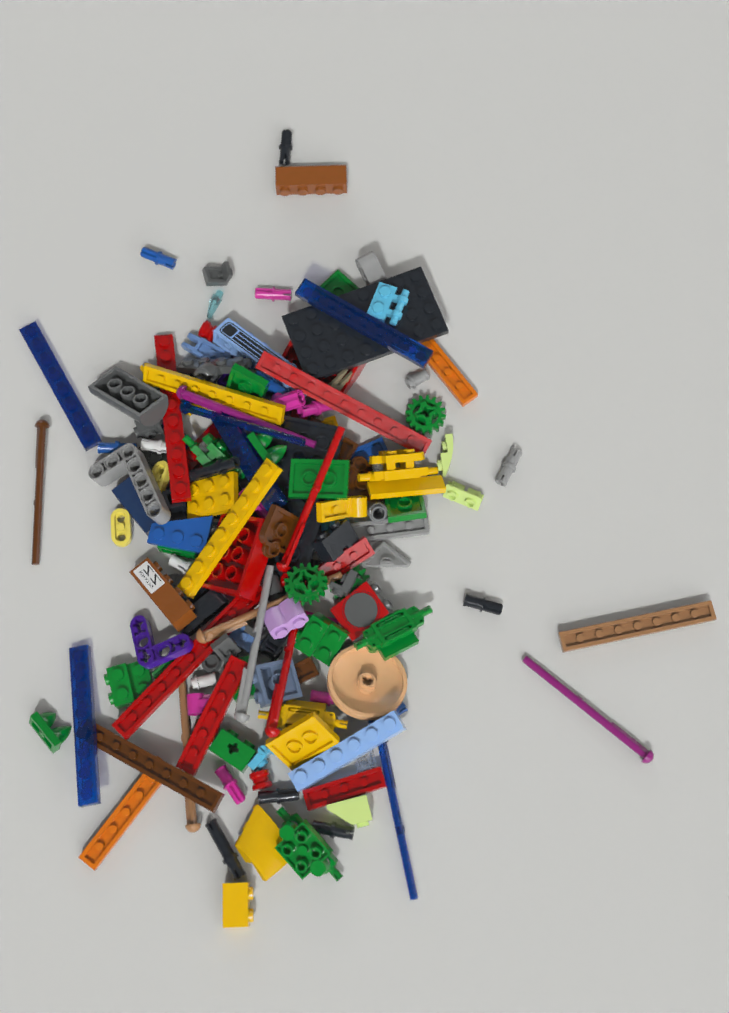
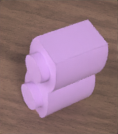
[264,598,309,639]

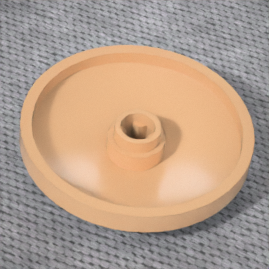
[327,645,407,720]

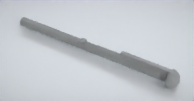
[234,565,274,723]

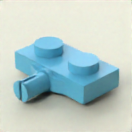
[248,745,275,772]

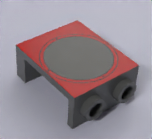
[330,581,394,642]

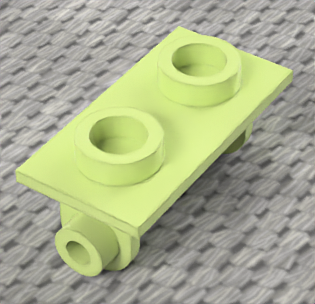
[443,481,484,511]

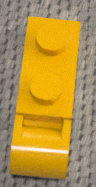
[316,495,368,523]

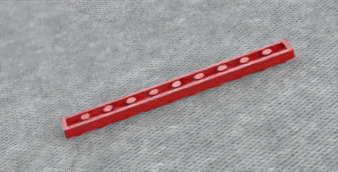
[154,334,191,503]
[255,351,432,455]
[112,586,262,740]

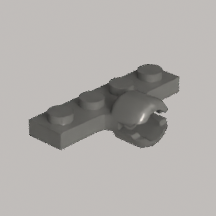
[176,357,252,383]

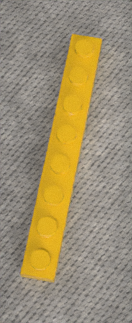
[143,363,286,426]
[178,458,283,599]

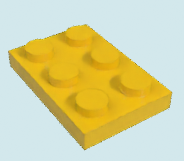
[187,471,239,519]
[265,711,340,770]

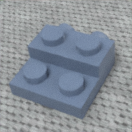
[252,659,303,708]

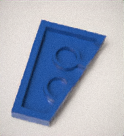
[147,516,214,554]

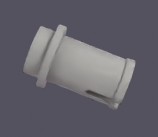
[405,369,430,389]

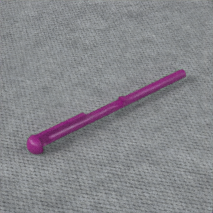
[176,385,317,448]
[522,656,654,763]

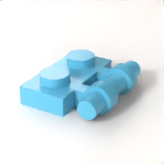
[366,282,410,326]

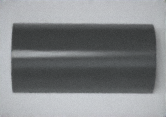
[88,366,168,427]

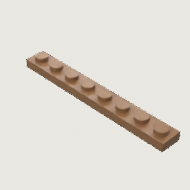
[558,600,717,653]

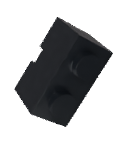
[311,520,359,563]

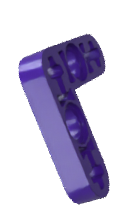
[130,615,194,669]

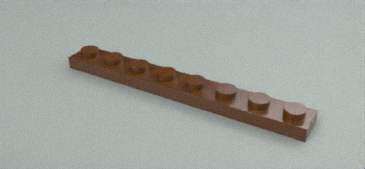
[78,719,225,813]

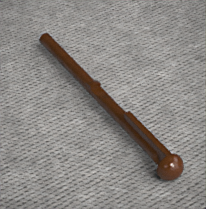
[31,419,50,565]

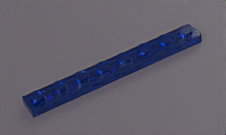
[295,278,434,369]
[19,321,102,451]
[69,644,101,808]

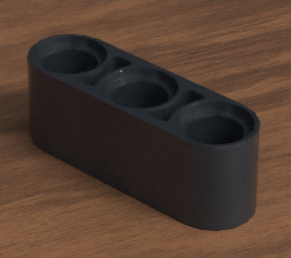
[179,590,229,637]

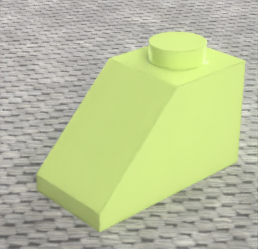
[326,795,372,828]

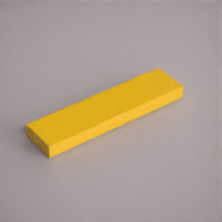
[367,475,446,500]

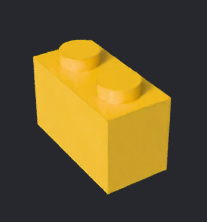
[223,882,254,928]

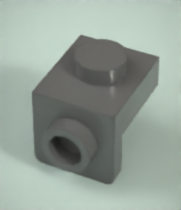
[202,261,233,286]

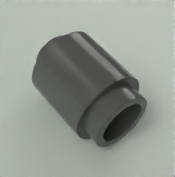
[367,499,387,522]
[260,574,284,602]

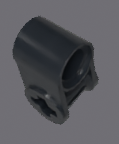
[258,633,289,662]

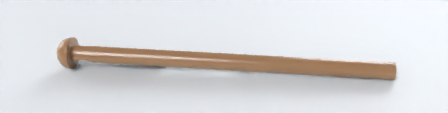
[196,571,343,644]
[178,680,201,833]

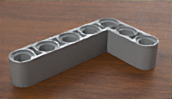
[88,443,171,525]

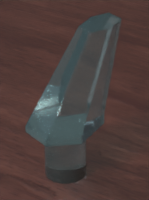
[207,290,223,319]

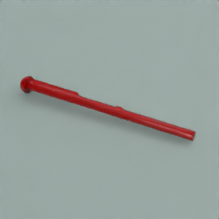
[276,426,345,572]
[265,601,301,738]

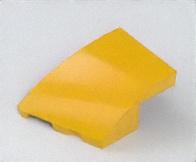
[235,804,287,881]

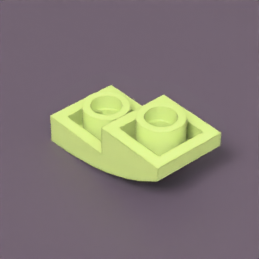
[437,434,453,477]

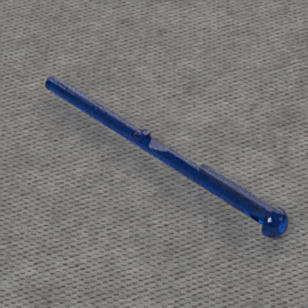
[179,400,306,446]
[378,740,418,900]

